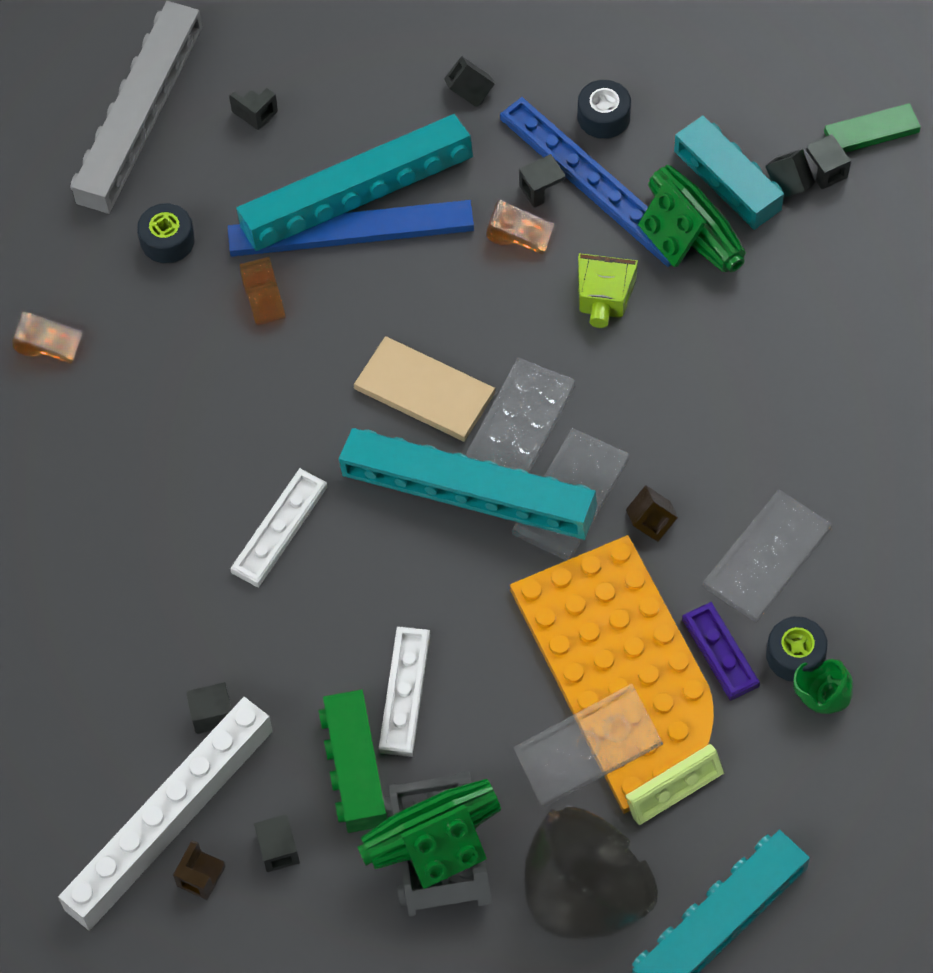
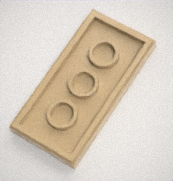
[354,336,495,442]

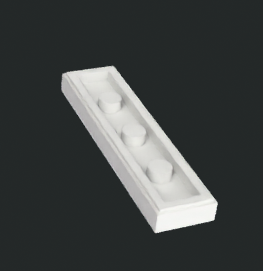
[230,468,328,588]
[379,627,430,757]

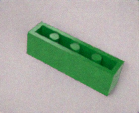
[318,689,387,833]

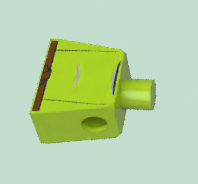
[578,253,638,328]

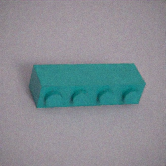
[674,116,784,230]

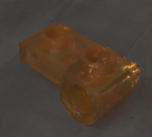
[486,200,554,254]
[239,257,286,326]
[12,311,82,363]

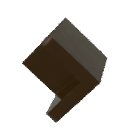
[626,485,678,542]
[173,840,225,900]

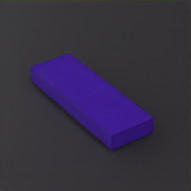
[682,602,760,701]

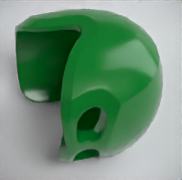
[793,659,853,714]

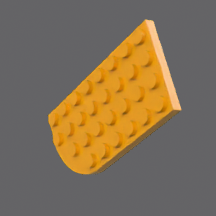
[510,535,714,814]

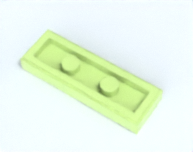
[625,744,724,825]

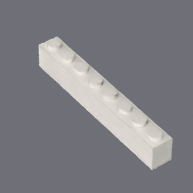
[58,697,273,931]

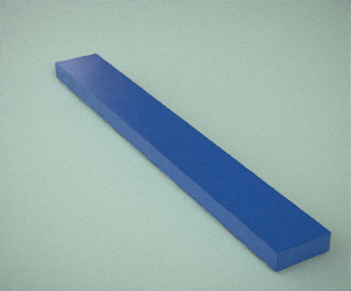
[500,97,690,267]
[228,200,474,257]

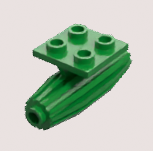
[638,165,746,272]
[357,778,501,889]

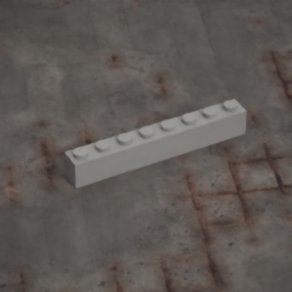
[70,1,202,214]

